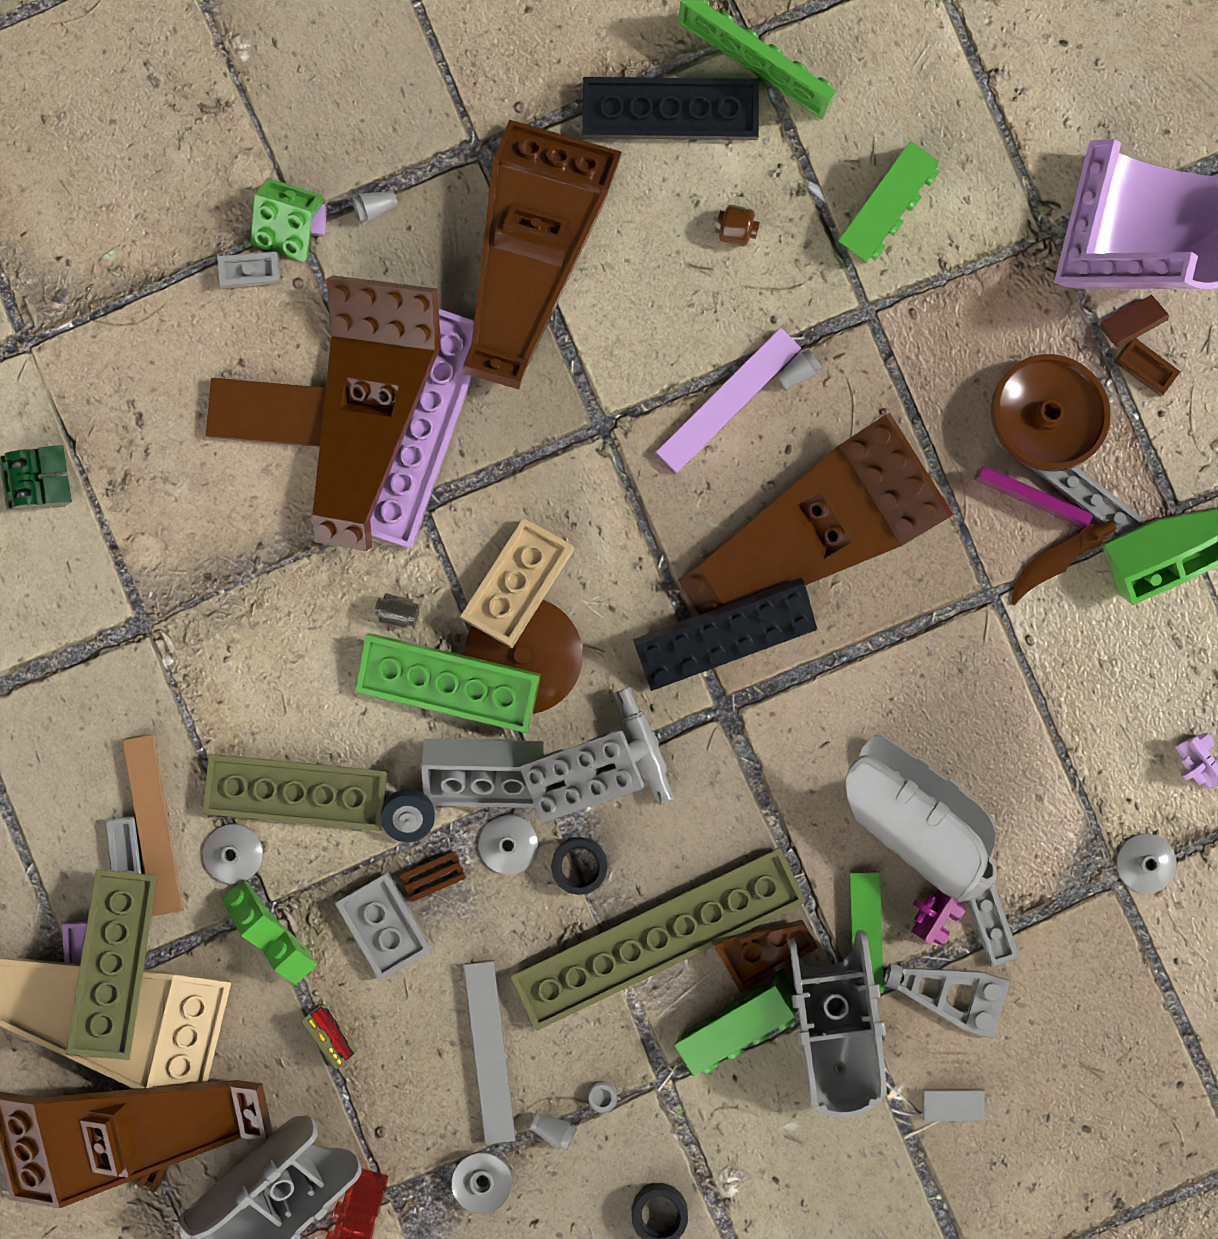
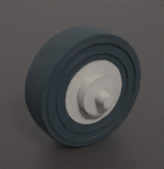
[381,789,435,842]

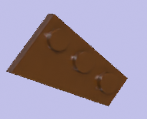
[711,920,818,992]

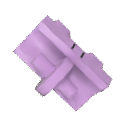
[1175,733,1218,789]

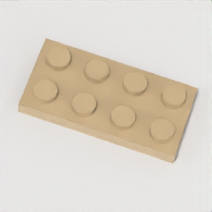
[460,518,574,648]

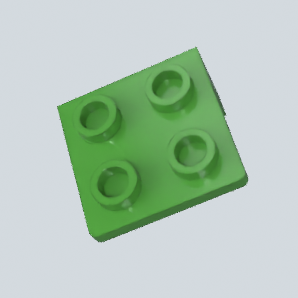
[250,178,323,262]

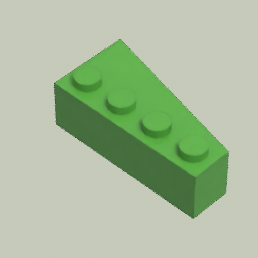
[838,141,940,262]
[674,969,798,1076]

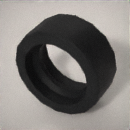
[551,837,608,895]
[631,1183,688,1239]

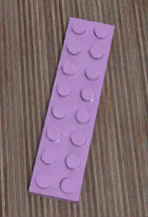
[370,309,474,549]

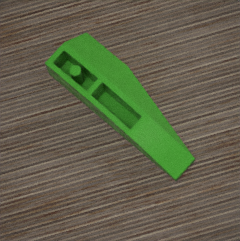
[1102,508,1218,605]

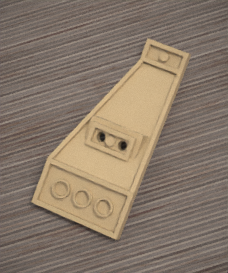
[0,957,231,1089]

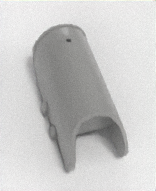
[845,735,997,902]
[788,930,887,1118]
[179,1116,361,1239]

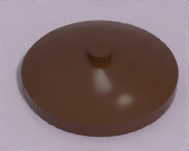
[991,354,1110,472]
[464,600,583,714]

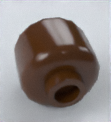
[715,205,760,247]

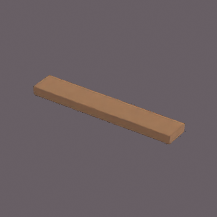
[122,734,184,916]

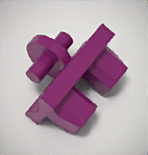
[911,889,965,945]

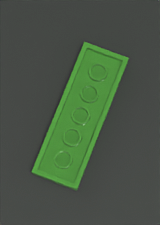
[678,0,836,120]
[355,633,541,733]

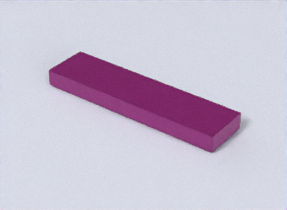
[974,467,1093,527]

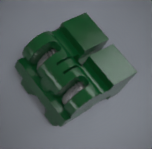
[0,445,72,510]

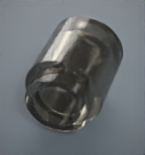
[374,593,420,628]

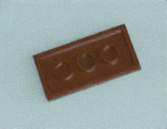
[205,378,326,447]

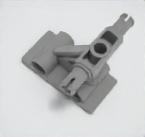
[520,687,675,822]

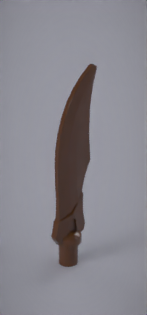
[1012,519,1117,605]

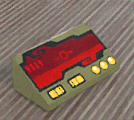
[301,1004,357,1070]

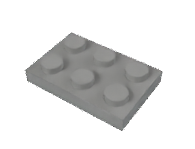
[335,872,433,981]

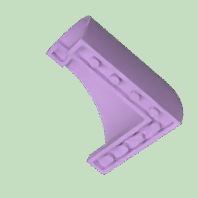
[1054,139,1218,289]

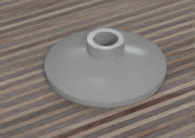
[479,815,538,875]
[203,824,263,884]
[1116,833,1177,893]
[452,1152,512,1214]

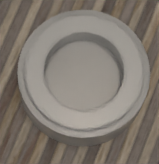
[587,1081,617,1113]

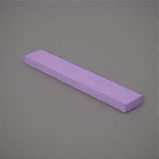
[656,328,801,474]

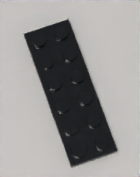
[582,77,759,140]
[633,578,818,691]

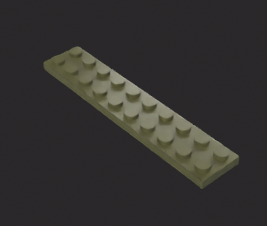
[510,847,806,1031]

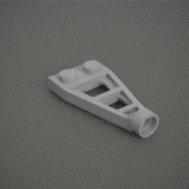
[884,963,1010,1039]

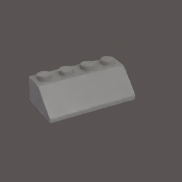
[421,739,544,808]

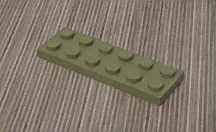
[202,754,388,831]
[66,869,158,1060]

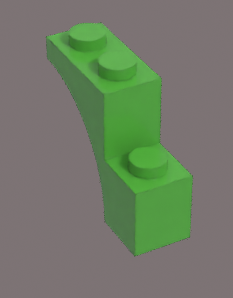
[221,879,317,985]

